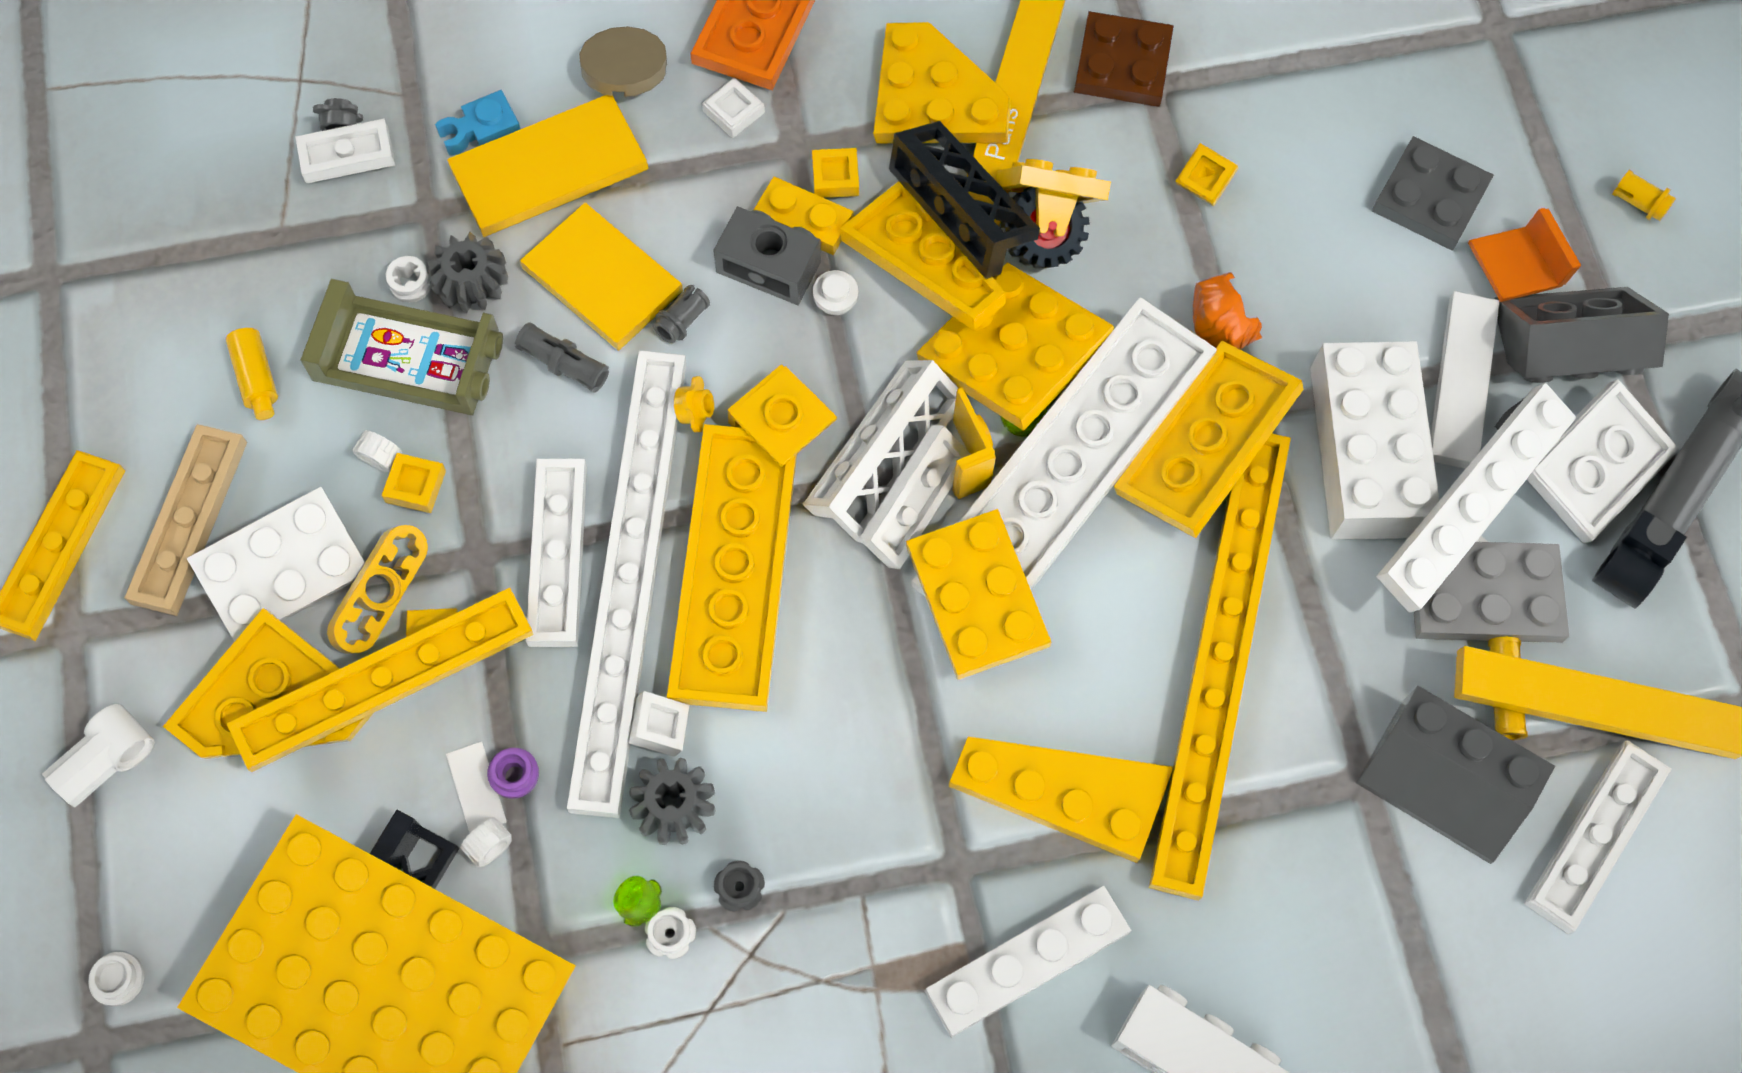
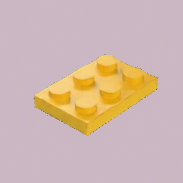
[906,509,1052,680]

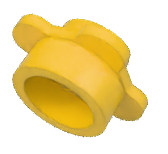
[674,376,714,433]

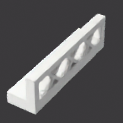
[803,360,959,543]

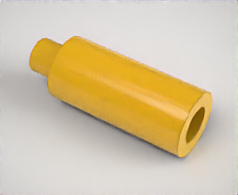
[225,327,278,420]

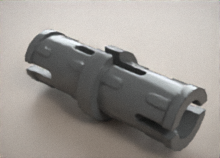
[515,322,609,393]

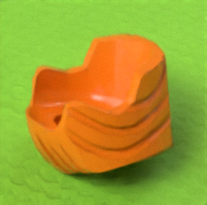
[1193,272,1262,350]

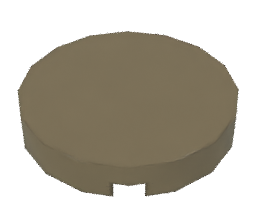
[579,26,667,97]

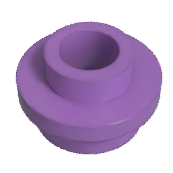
[487,748,539,799]

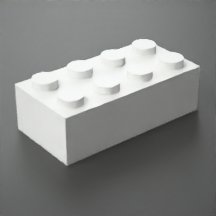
[1310,341,1439,540]

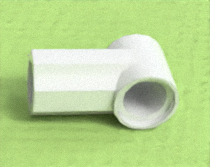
[42,704,155,807]

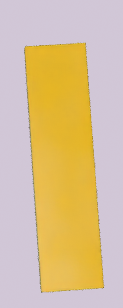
[0,450,125,641]

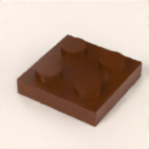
[1074,11,1174,107]

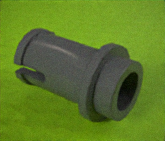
[653,285,710,343]

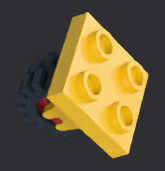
[996,159,1111,268]

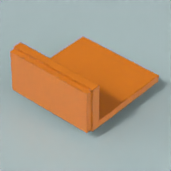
[1468,208,1581,302]

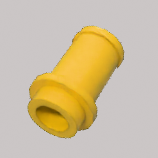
[1612,169,1676,221]

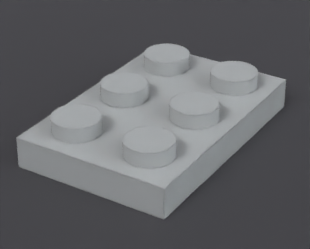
[1414,542,1569,643]

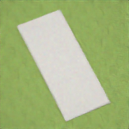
[446,741,507,833]

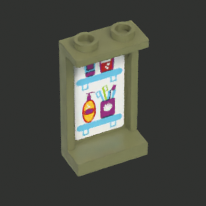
[300,279,503,416]

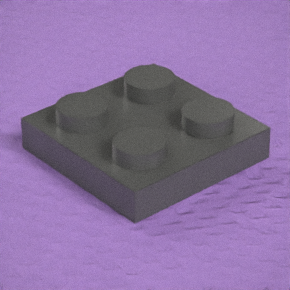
[1372,136,1494,251]

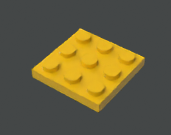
[916,262,1114,431]

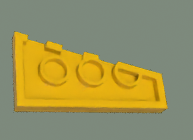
[840,181,1006,331]
[949,736,1174,863]

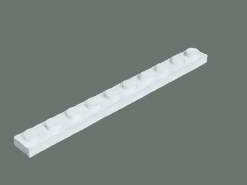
[567,351,687,818]

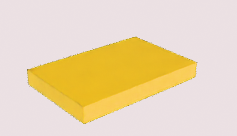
[520,202,683,351]

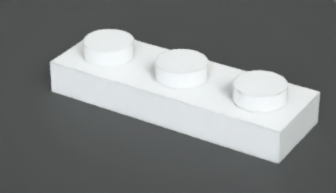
[859,425,971,569]

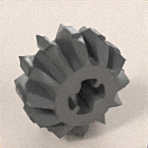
[428,231,508,314]
[629,758,716,845]

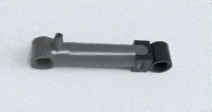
[1592,369,1742,609]

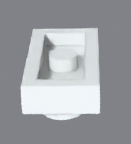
[295,119,395,184]

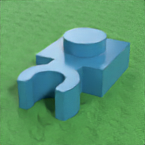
[435,89,521,156]

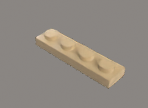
[124,424,247,616]

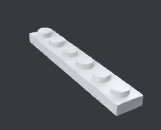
[1376,383,1577,612]

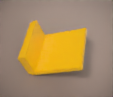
[727,364,837,467]
[952,387,996,499]

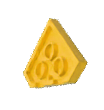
[873,22,1011,143]
[163,608,373,759]

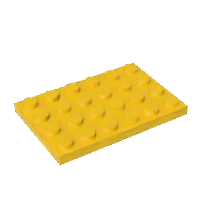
[177,814,576,1073]

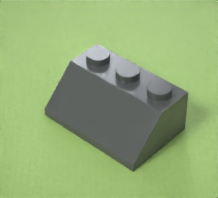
[1494,287,1669,383]
[1356,686,1555,864]

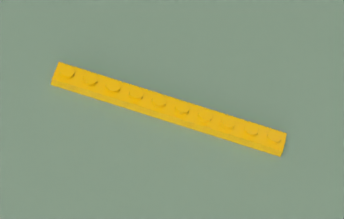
[1149,433,1291,901]

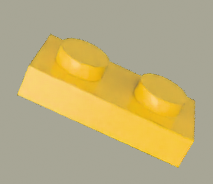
[754,176,854,255]

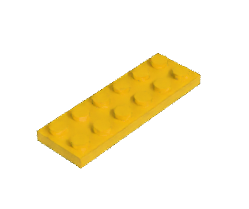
[667,424,797,712]

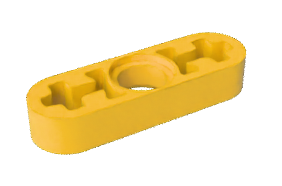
[327,525,428,654]

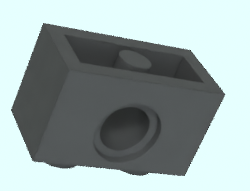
[713,206,821,306]

